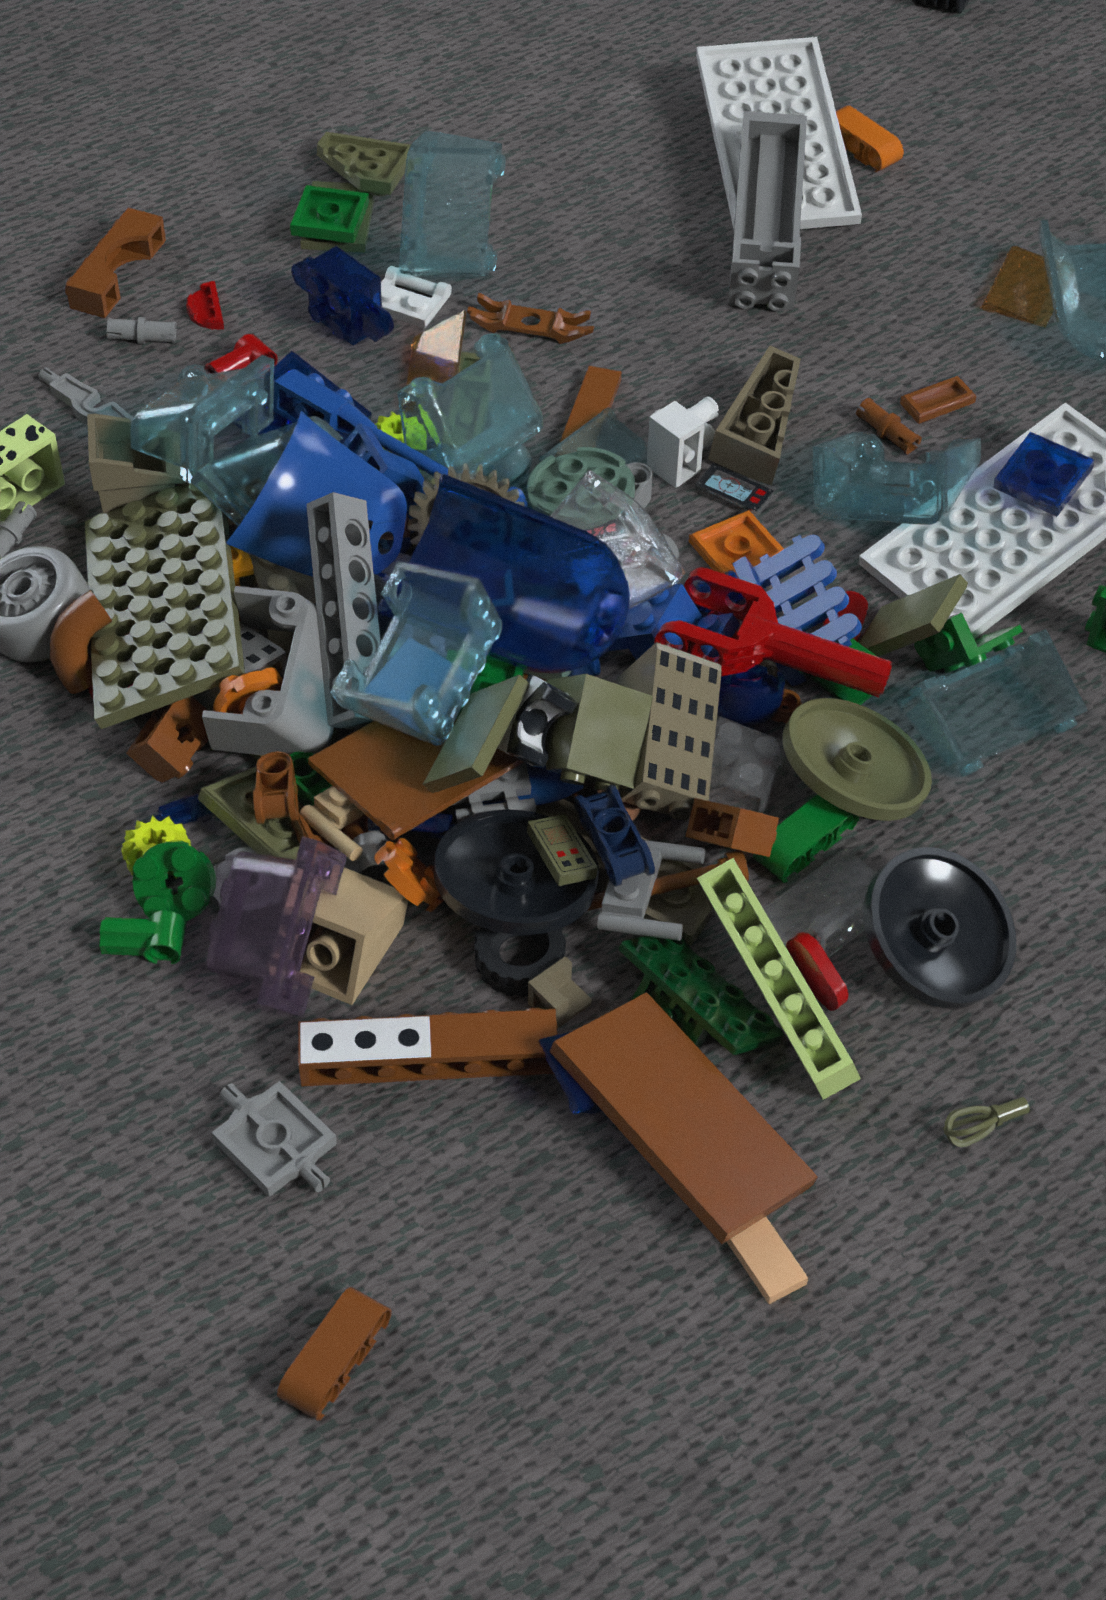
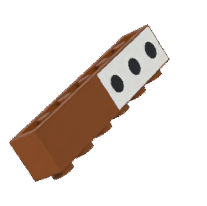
[298,1008,559,1086]

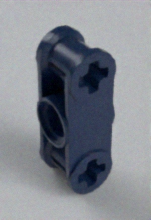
[574,784,655,887]

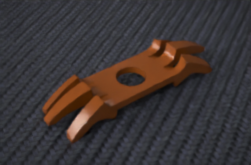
[467,293,594,344]

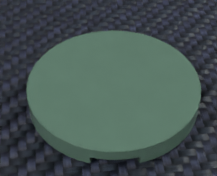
[527,447,635,528]

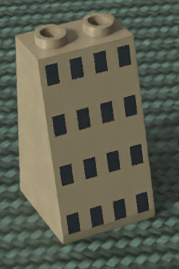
[613,642,722,821]

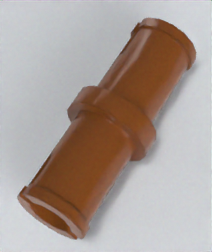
[856,398,922,455]

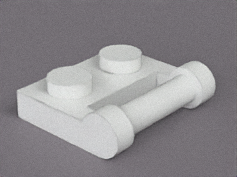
[366,266,452,328]

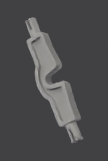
[38,367,141,425]

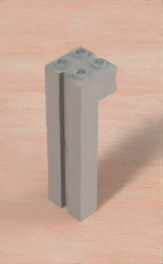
[728,111,807,311]

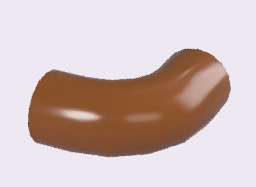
[50,590,113,694]

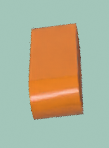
[836,106,904,172]

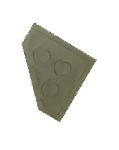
[317,132,416,196]

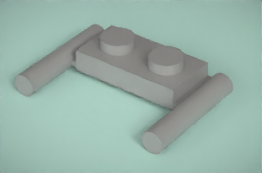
[597,840,705,941]

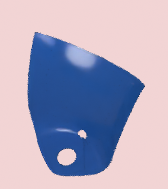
[226,411,407,577]

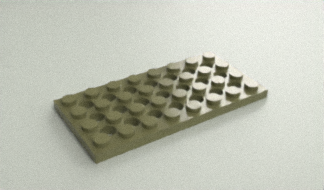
[85,471,245,729]

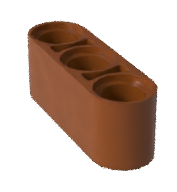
[277,1287,392,1421]

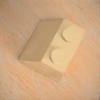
[279,865,408,1005]

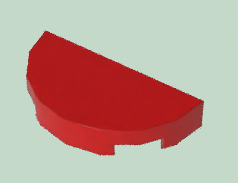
[186,280,224,330]

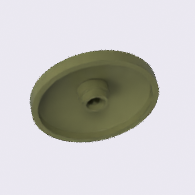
[782,698,932,821]

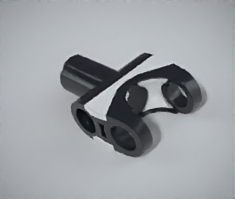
[497,674,578,768]

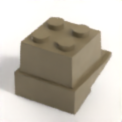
[87,413,191,513]

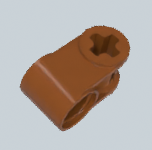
[253,751,299,824]

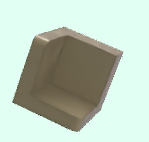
[528,956,592,1029]

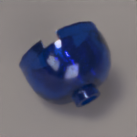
[717,665,785,730]

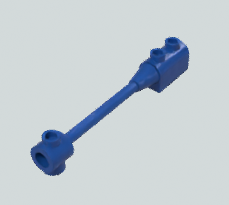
[271,369,528,531]

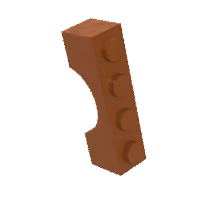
[65,207,166,318]

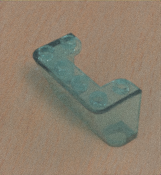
[330,561,502,746]

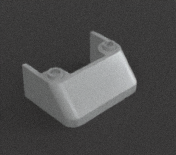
[202,586,334,755]

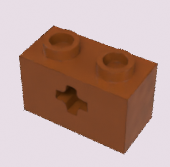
[126,696,209,783]
[685,798,779,857]

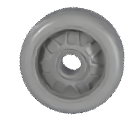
[0,546,91,663]

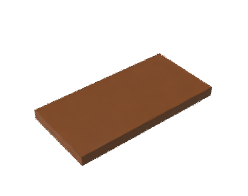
[550,992,818,1244]

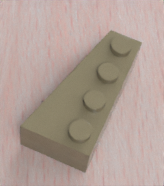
[708,346,801,485]

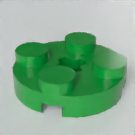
[132,840,216,921]

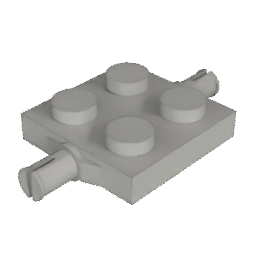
[211,1081,337,1197]

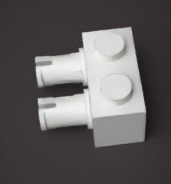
[647,397,719,488]

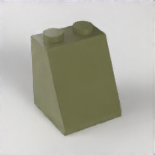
[545,674,653,793]

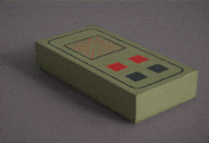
[527,814,598,886]

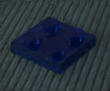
[993,432,1094,517]

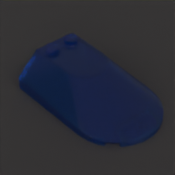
[378,474,630,673]

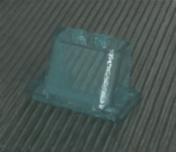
[130,355,274,483]
[189,416,343,526]

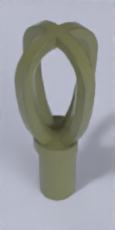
[943,1097,1030,1147]

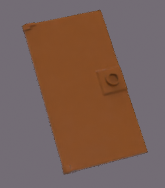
[308,673,547,840]

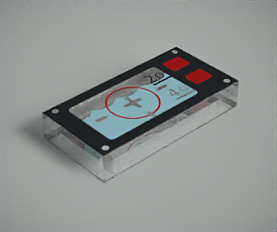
[695,464,774,518]

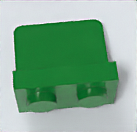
[914,613,1023,673]

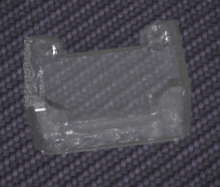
[534,470,685,626]

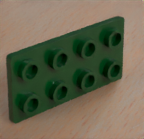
[618,936,784,1055]

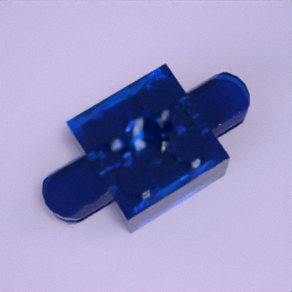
[291,246,394,345]

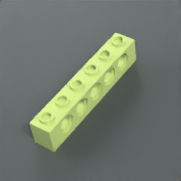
[697,858,861,1100]

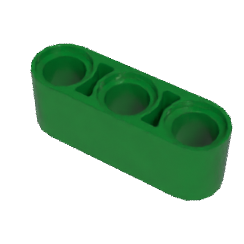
[753,794,860,883]

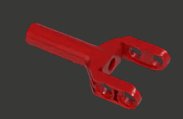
[654,567,892,698]

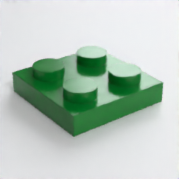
[290,185,369,243]

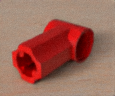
[205,334,278,390]

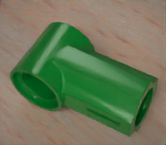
[99,911,186,964]

